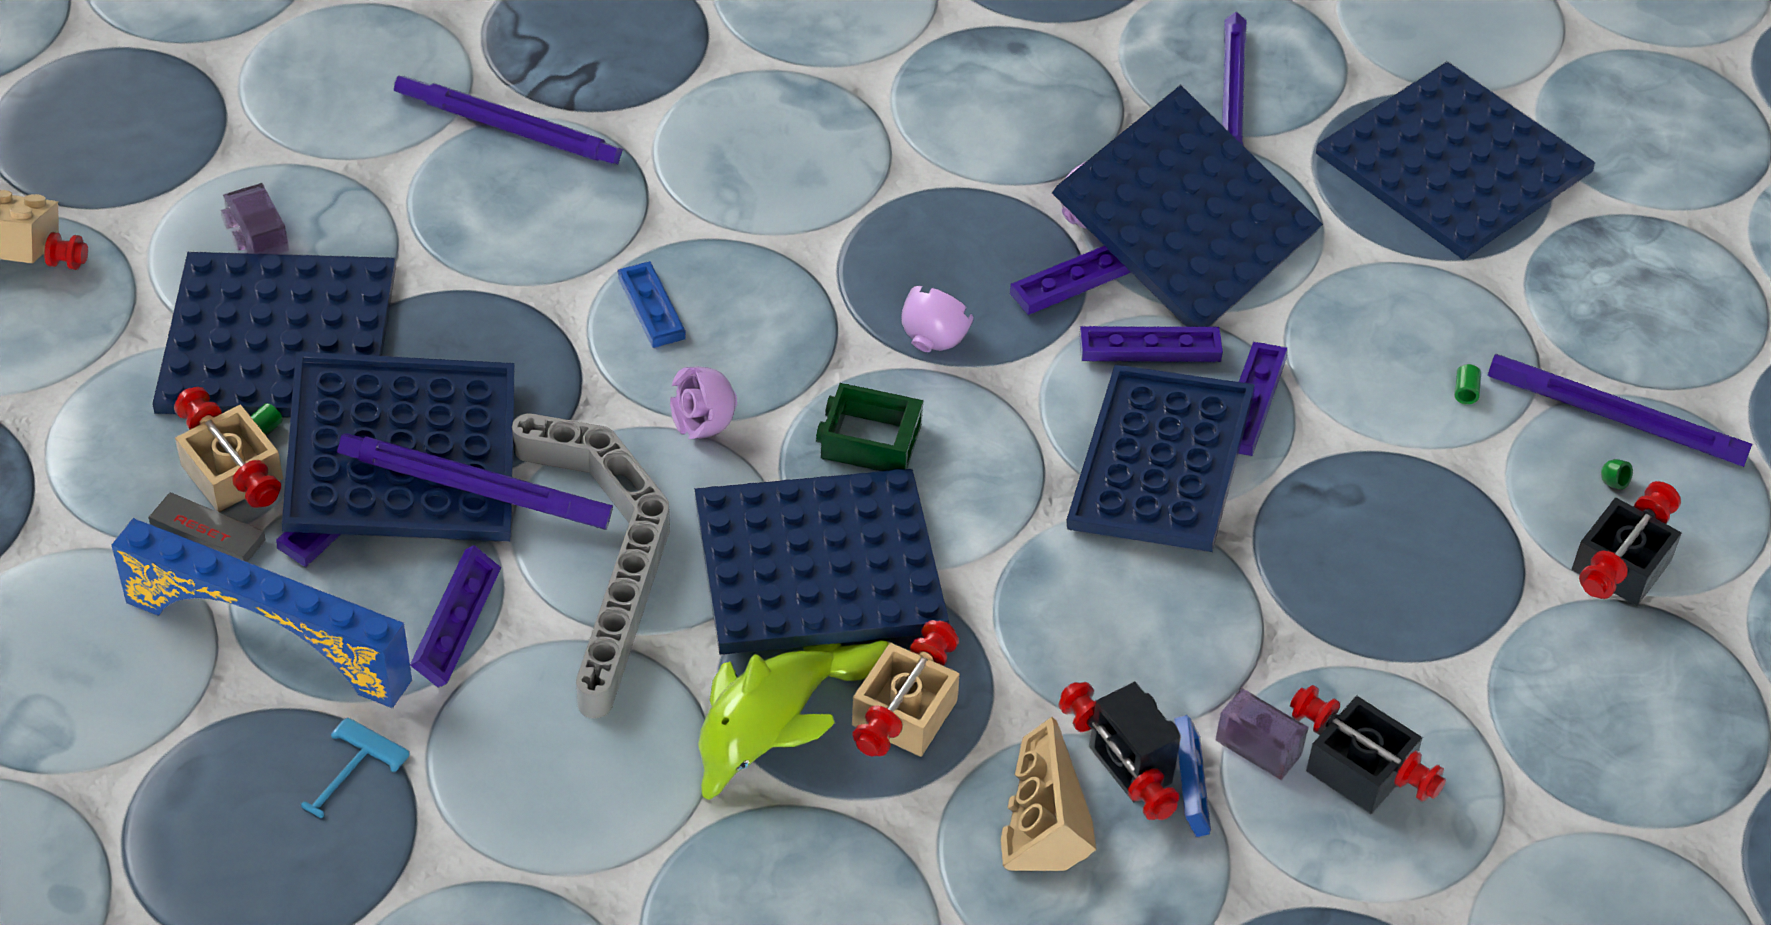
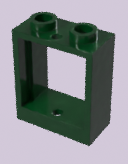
[816,383,924,471]

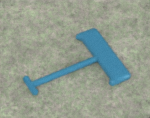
[301,718,410,818]

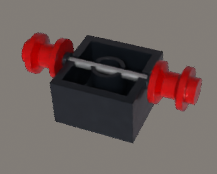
[1571,481,1682,606]
[1058,681,1181,820]
[1290,685,1446,814]

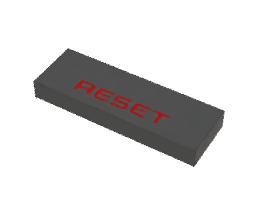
[148,492,266,562]

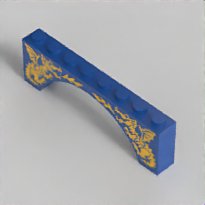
[111,518,412,709]

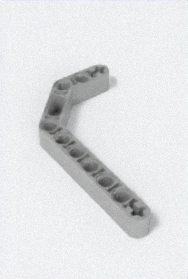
[512,414,670,718]

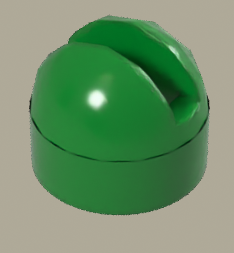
[1601,459,1633,490]

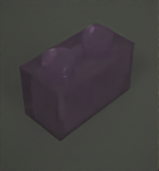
[220,183,289,254]
[1215,688,1309,780]

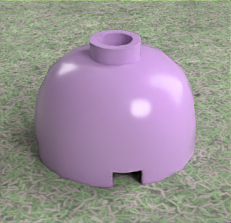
[902,286,974,352]
[670,366,737,439]

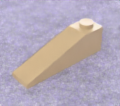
[1001,717,1096,871]

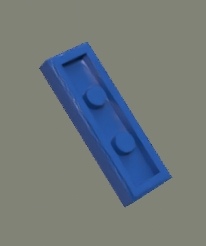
[618,261,686,348]
[1174,715,1211,837]

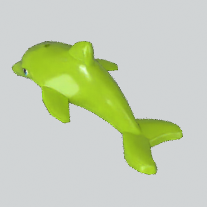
[698,640,889,800]

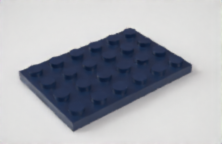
[1066,365,1255,552]

